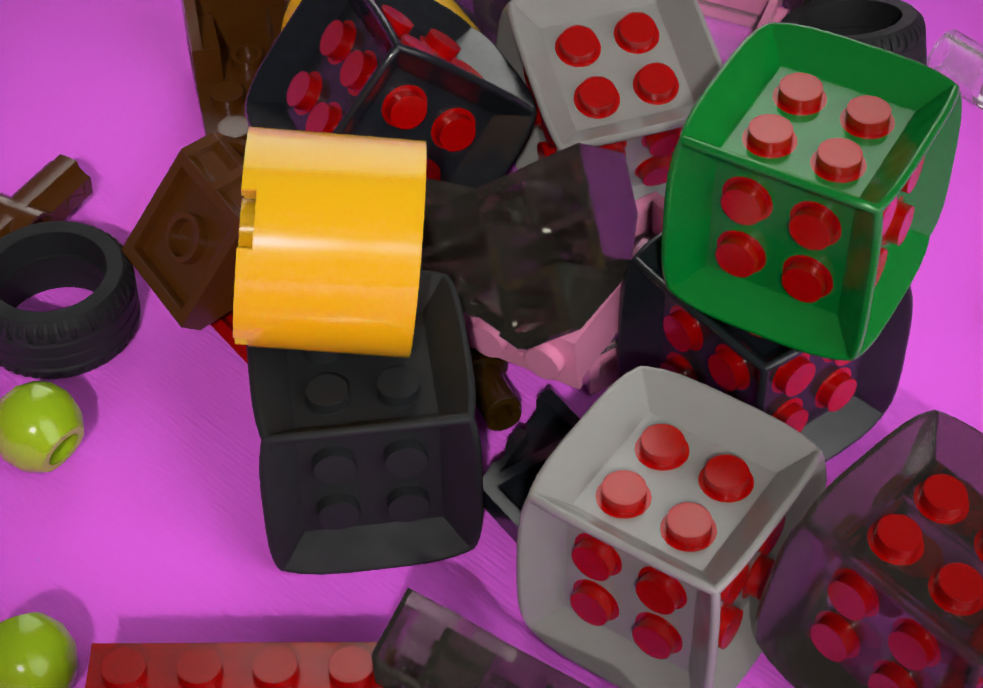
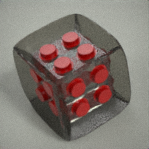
[754,409,983,688]

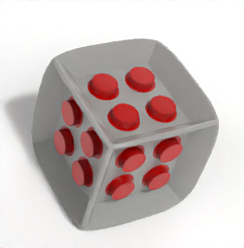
[496,0,723,235]
[516,366,827,688]

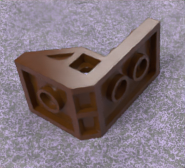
[181,0,291,140]
[121,132,246,330]

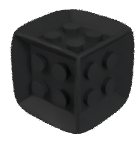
[246,270,483,575]

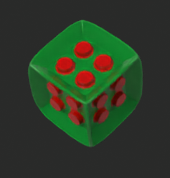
[661,22,962,361]

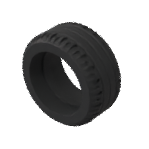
[781,0,927,66]
[0,221,140,379]

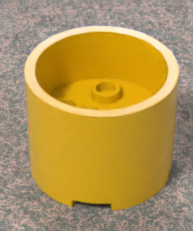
[233,126,427,358]

